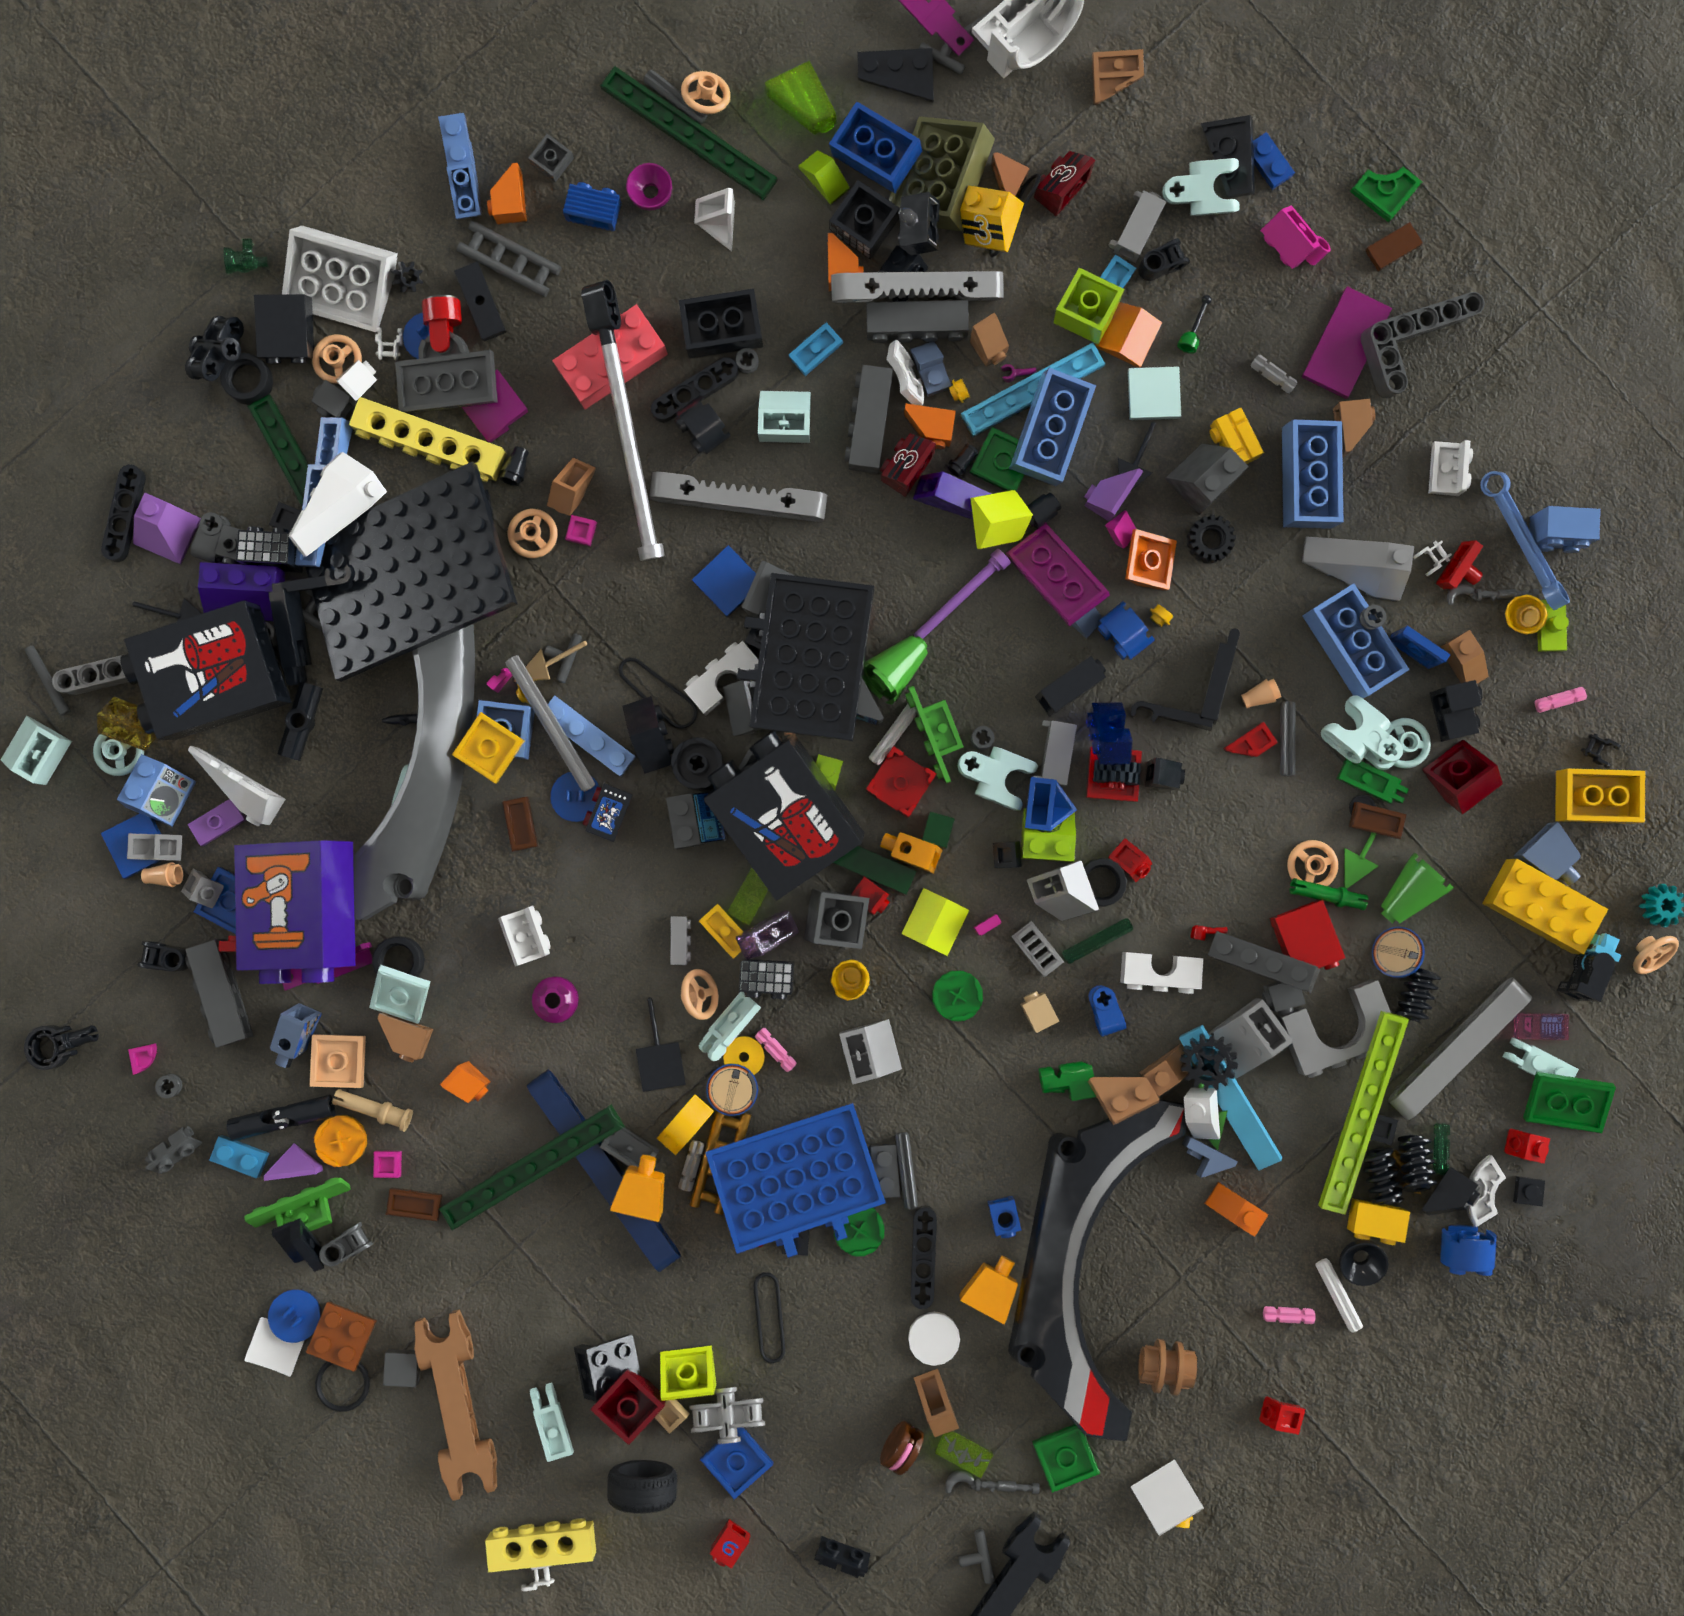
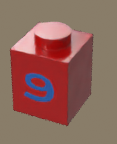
[710,1519,750,1569]

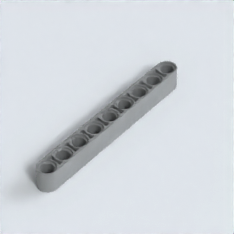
[52,622,278,695]

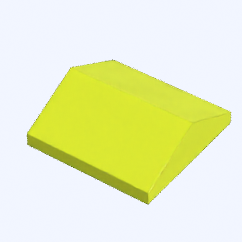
[901,888,969,956]

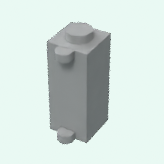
[1108,191,1166,263]
[1033,720,1077,787]

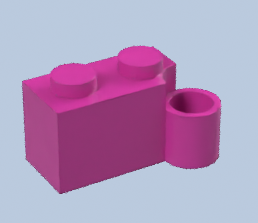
[1260,205,1331,269]

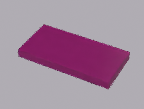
[1302,286,1392,399]
[1006,524,1110,626]

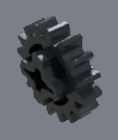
[1180,1033,1238,1091]

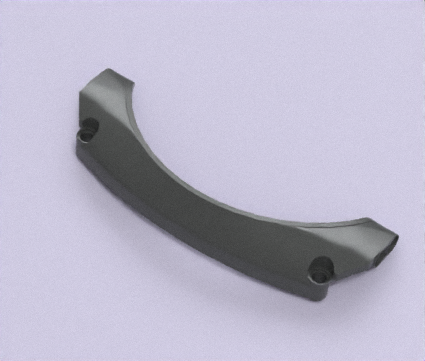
[353,624,475,920]

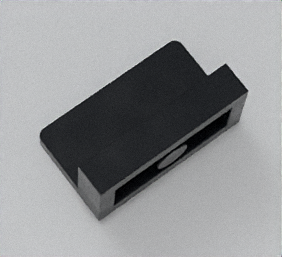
[272,1218,324,1272]

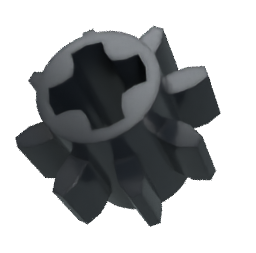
[391,261,424,292]

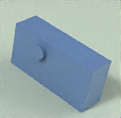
[1009,367,1096,486]
[1282,420,1344,528]
[1302,584,1410,698]

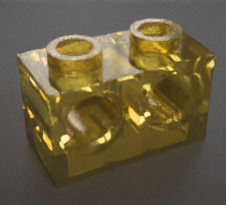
[97,697,156,751]

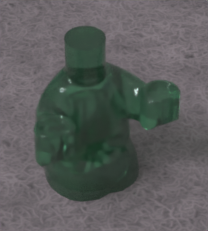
[223,238,268,274]

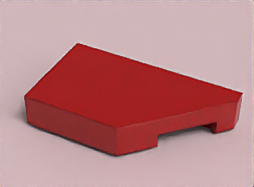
[1223,722,1278,757]

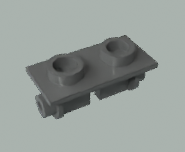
[145,1126,202,1174]

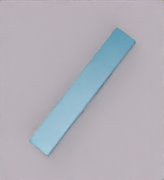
[960,342,1105,437]
[1179,1025,1282,1171]

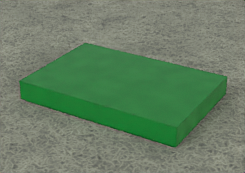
[1523,1071,1616,1133]

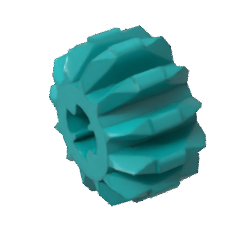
[1639,884,1684,927]

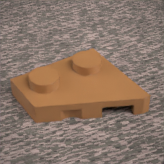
[1092,49,1144,105]
[1088,1077,1160,1125]

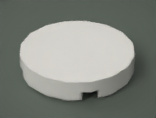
[908,1311,960,1366]

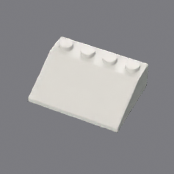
[282,226,398,332]

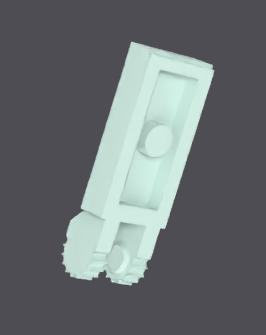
[699,992,761,1061]
[1502,1037,1579,1077]
[530,1383,574,1462]

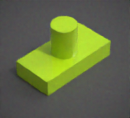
[1537,600,1569,652]

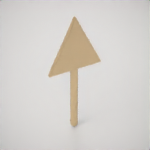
[514,641,587,682]

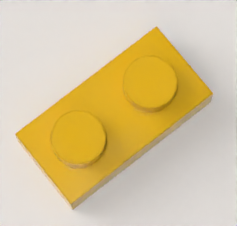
[699,904,752,959]

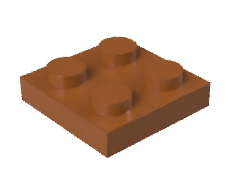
[306,1302,377,1371]

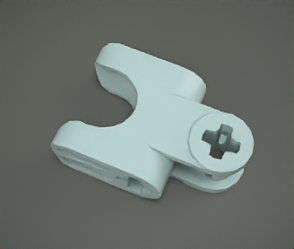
[1162,158,1240,216]
[1321,695,1403,770]
[957,746,1038,811]

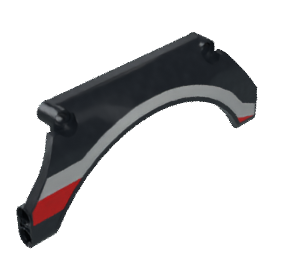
[1008,1099,1187,1441]

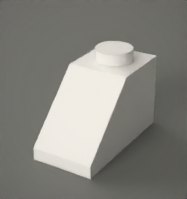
[336,360,377,401]
[1184,1088,1220,1139]

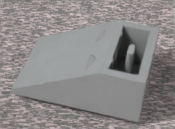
[1208,998,1294,1079]

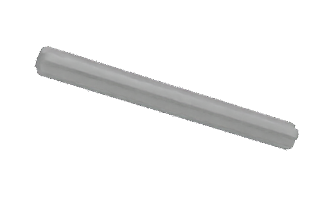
[505,655,595,792]

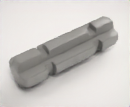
[1251,355,1297,393]
[678,1140,705,1191]

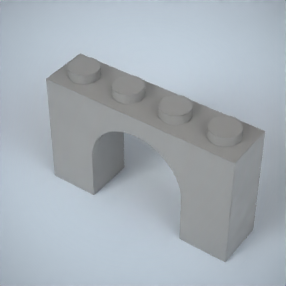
[1276,979,1391,1078]

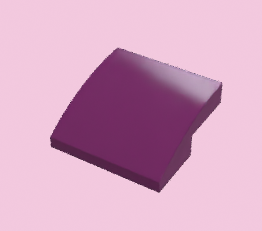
[462,369,528,443]

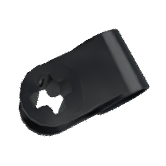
[1138,238,1190,281]
[137,941,188,971]

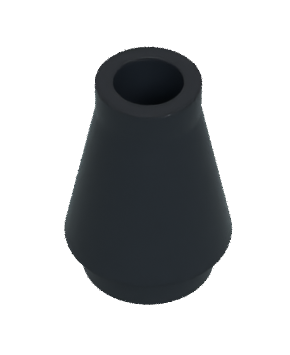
[500,446,529,487]

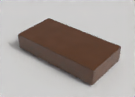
[1365,222,1423,271]
[502,797,538,852]
[1349,802,1407,839]
[386,1187,442,1221]

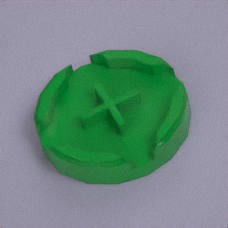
[932,970,983,1021]
[834,1208,884,1256]

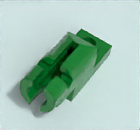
[1038,1061,1096,1101]

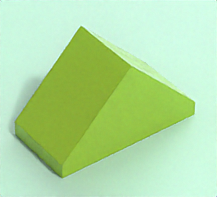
[799,150,850,205]

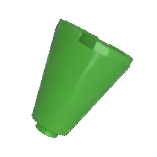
[862,636,928,704]
[1381,852,1454,924]

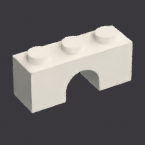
[684,641,759,716]
[1120,952,1203,994]

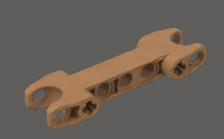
[414,1310,497,1501]

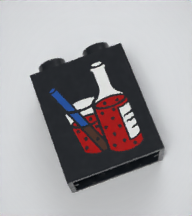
[120,600,292,740]
[704,730,865,901]

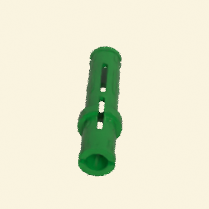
[1289,878,1369,911]

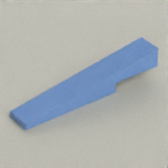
[295,417,353,567]

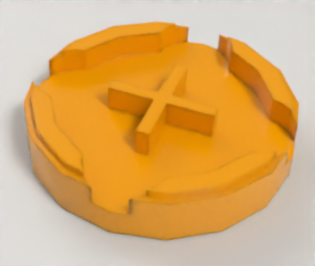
[314,1115,367,1167]

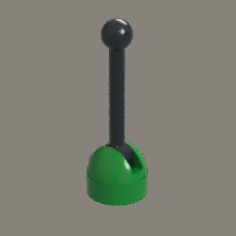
[1177,295,1212,354]

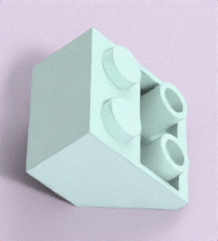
[758,391,811,443]
[1,716,72,785]

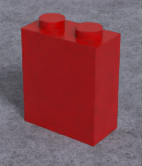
[1269,900,1345,970]

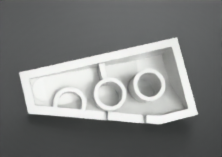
[289,452,387,557]
[188,746,285,826]

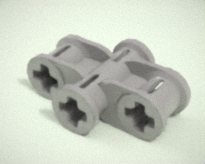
[689,1387,765,1444]

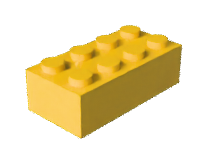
[1482,859,1608,954]

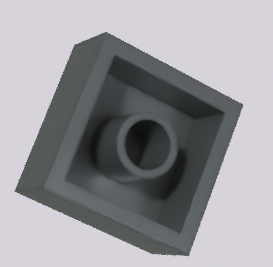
[528,134,574,182]
[383,1349,420,1387]

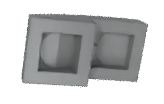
[127,833,182,861]

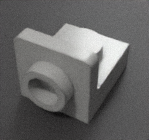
[181,869,224,908]

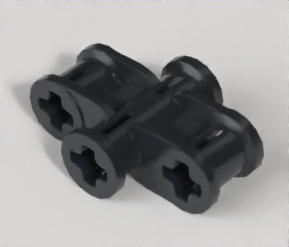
[185,316,244,381]

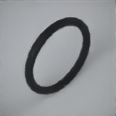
[315,1361,370,1412]

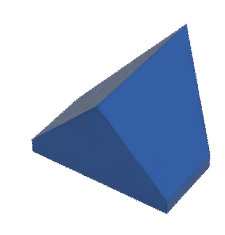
[1025,777,1077,831]

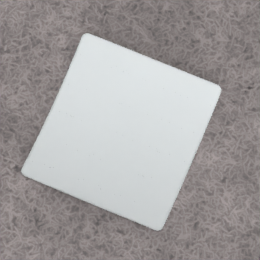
[245,1317,304,1377]

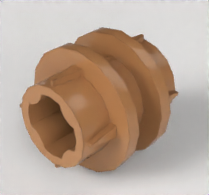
[1138,1339,1197,1396]

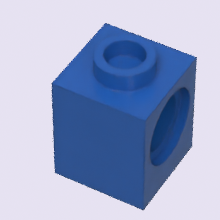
[987,1196,1021,1238]

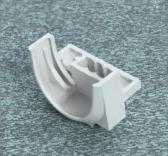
[972,0,1084,79]

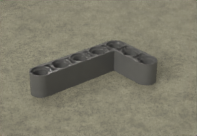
[1361,292,1485,398]

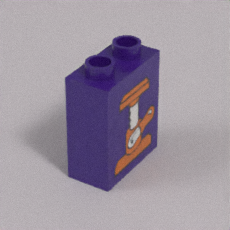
[234,840,356,984]

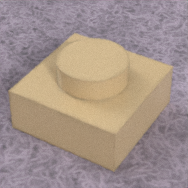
[654,1399,689,1434]

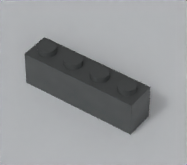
[866,300,969,343]
[844,365,893,474]
[1208,931,1320,994]
[185,939,253,1048]

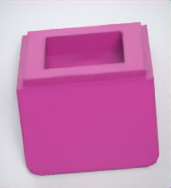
[1105,510,1136,549]

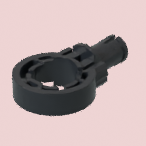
[24,1025,99,1070]

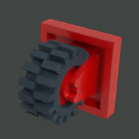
[1086,746,1142,802]

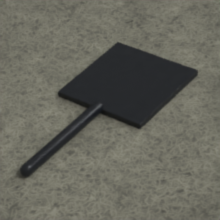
[636,997,686,1092]

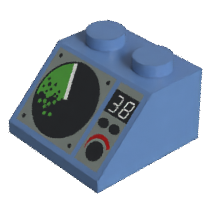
[117,754,196,827]

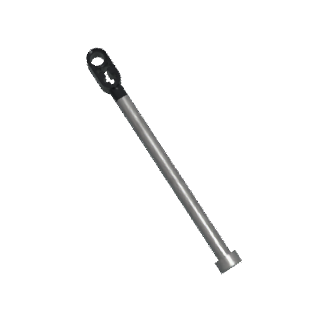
[581,280,665,561]

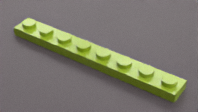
[1318,1011,1409,1215]

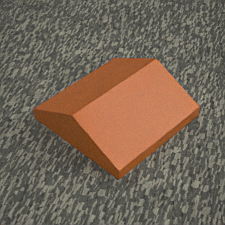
[1095,302,1162,368]
[1125,529,1177,590]

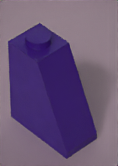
[913,471,991,520]

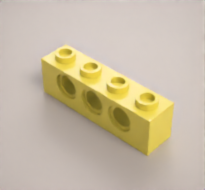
[485,1518,596,1573]

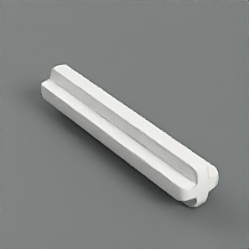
[869,704,922,765]
[1316,1258,1363,1332]

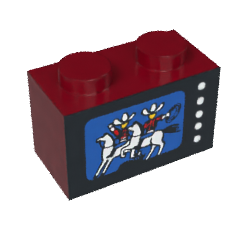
[582,783,633,842]

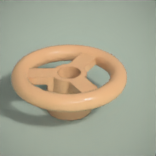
[681,71,730,114]
[312,334,362,384]
[507,509,558,558]
[1287,840,1338,886]
[1633,936,1679,974]
[681,969,719,1020]

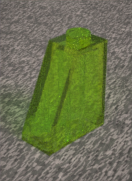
[764,60,836,134]

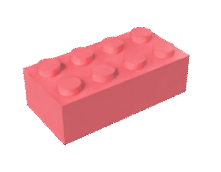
[552,304,668,410]

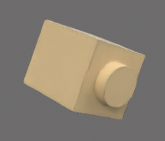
[1020,991,1059,1033]

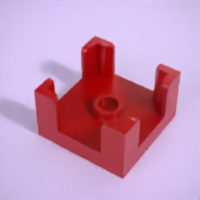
[866,746,937,818]

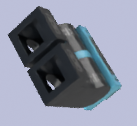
[1557,933,1621,1002]

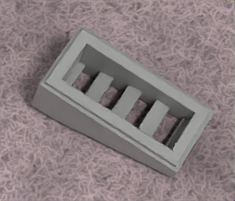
[1011,921,1064,977]

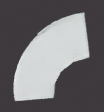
[887,340,924,406]
[1467,1155,1506,1227]

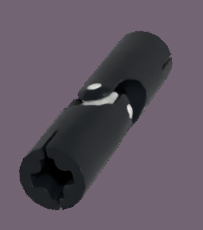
[227,1095,336,1141]

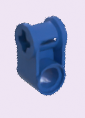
[1088,985,1126,1037]

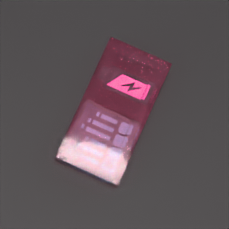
[1514,1013,1569,1040]

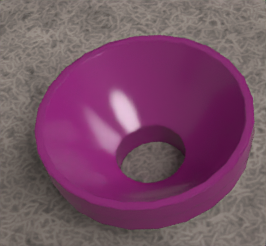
[626,163,672,210]
[532,976,579,1023]

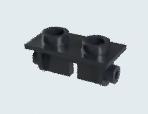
[814,1536,870,1578]

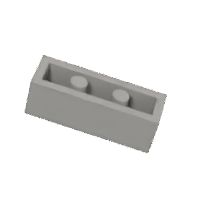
[670,916,691,965]

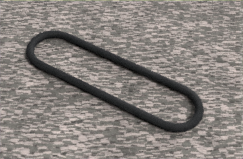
[753,1272,785,1363]

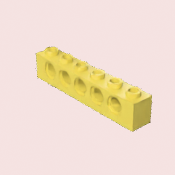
[349,397,507,482]

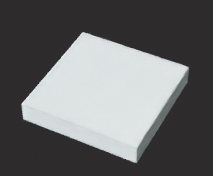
[1131,1459,1204,1536]

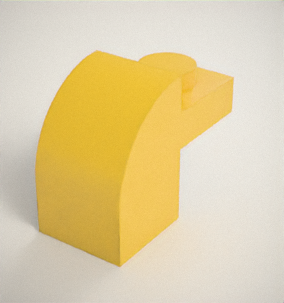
[657,1095,714,1155]

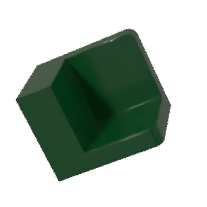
[922,812,955,849]

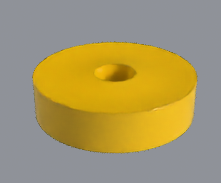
[723,1036,765,1075]

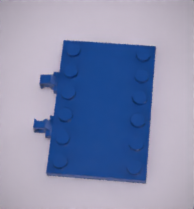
[705,1103,886,1258]

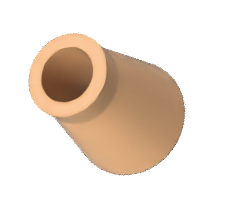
[1241,679,1281,709]
[141,862,183,887]

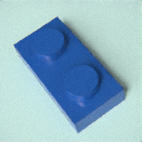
[1253,132,1295,190]

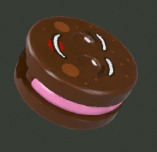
[880,1421,924,1475]

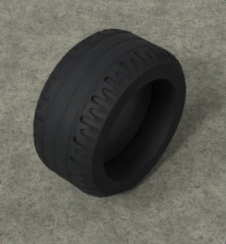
[607,1460,677,1513]

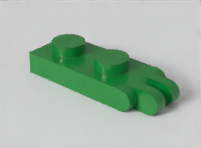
[1336,758,1409,804]

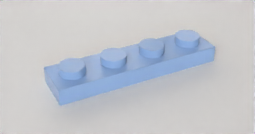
[548,695,636,777]

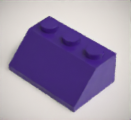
[198,562,286,622]

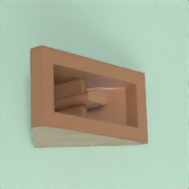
[991,152,1029,197]

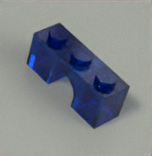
[1086,702,1133,764]

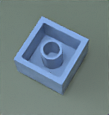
[1529,506,1600,553]
[477,700,535,760]

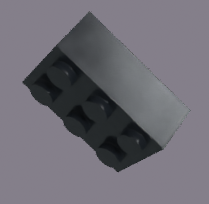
[679,288,763,359]

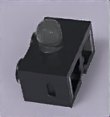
[898,192,940,255]

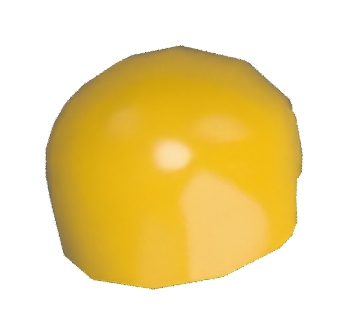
[1505,594,1548,635]
[831,959,870,1001]

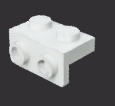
[1429,440,1473,496]
[498,906,550,967]

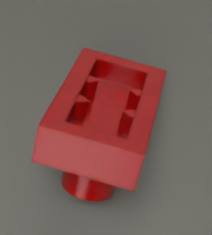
[1435,540,1483,589]

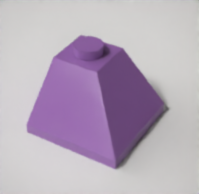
[1084,468,1143,522]
[133,493,201,565]

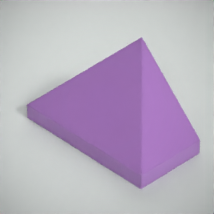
[264,1143,323,1181]

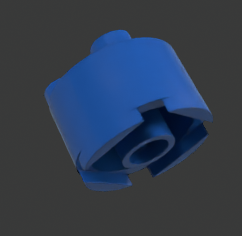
[1098,601,1155,660]
[1440,1225,1497,1276]

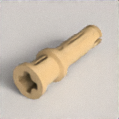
[332,1089,413,1132]

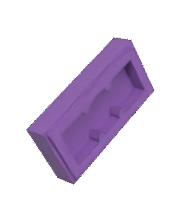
[187,799,246,846]

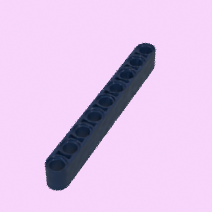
[527,1069,681,1272]

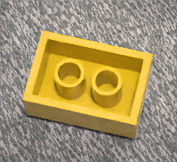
[1555,769,1645,824]

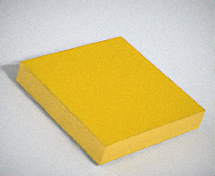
[452,712,525,784]

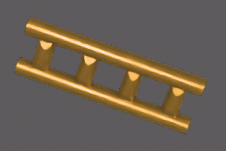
[689,1110,751,1215]

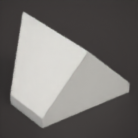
[694,188,735,251]

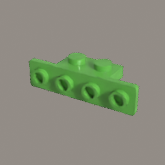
[905,685,964,783]
[244,1178,351,1231]

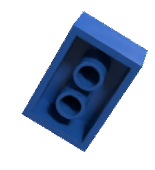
[829,101,922,194]

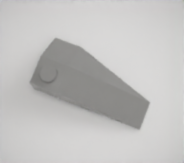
[1302,537,1414,602]

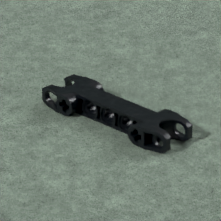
[970,1512,1071,1616]

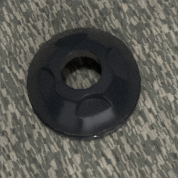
[1339,1239,1389,1286]

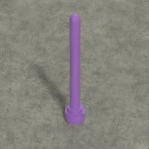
[914,548,1011,639]

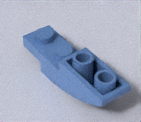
[438,113,482,219]

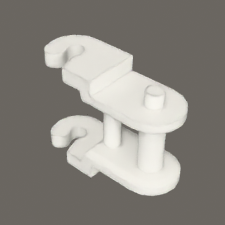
[375,327,403,361]
[1413,541,1452,576]
[521,1566,554,1591]

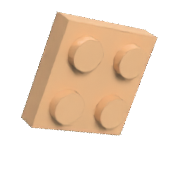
[309,1034,366,1088]

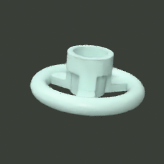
[1384,718,1431,769]
[93,726,144,776]

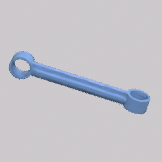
[1480,471,1570,610]

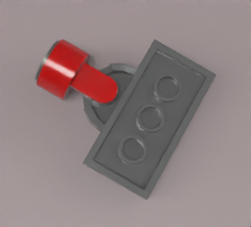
[395,295,498,414]

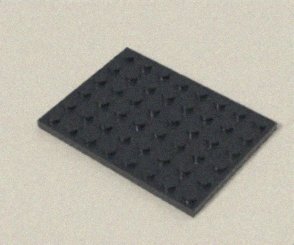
[306,462,518,682]

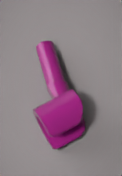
[1001,364,1037,382]

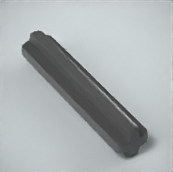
[644,70,708,125]
[1280,701,1296,777]
[895,1132,918,1210]

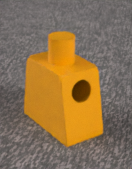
[880,832,943,874]
[610,1155,665,1222]
[959,1255,1018,1324]

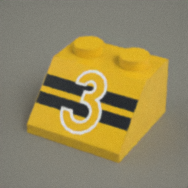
[960,185,1024,253]

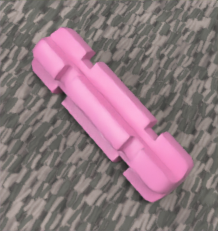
[1534,687,1587,713]
[755,1028,797,1072]
[1263,1306,1315,1324]

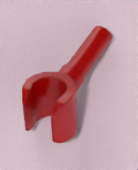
[1190,925,1228,941]

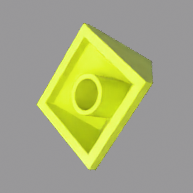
[970,490,1033,549]
[660,1346,716,1401]

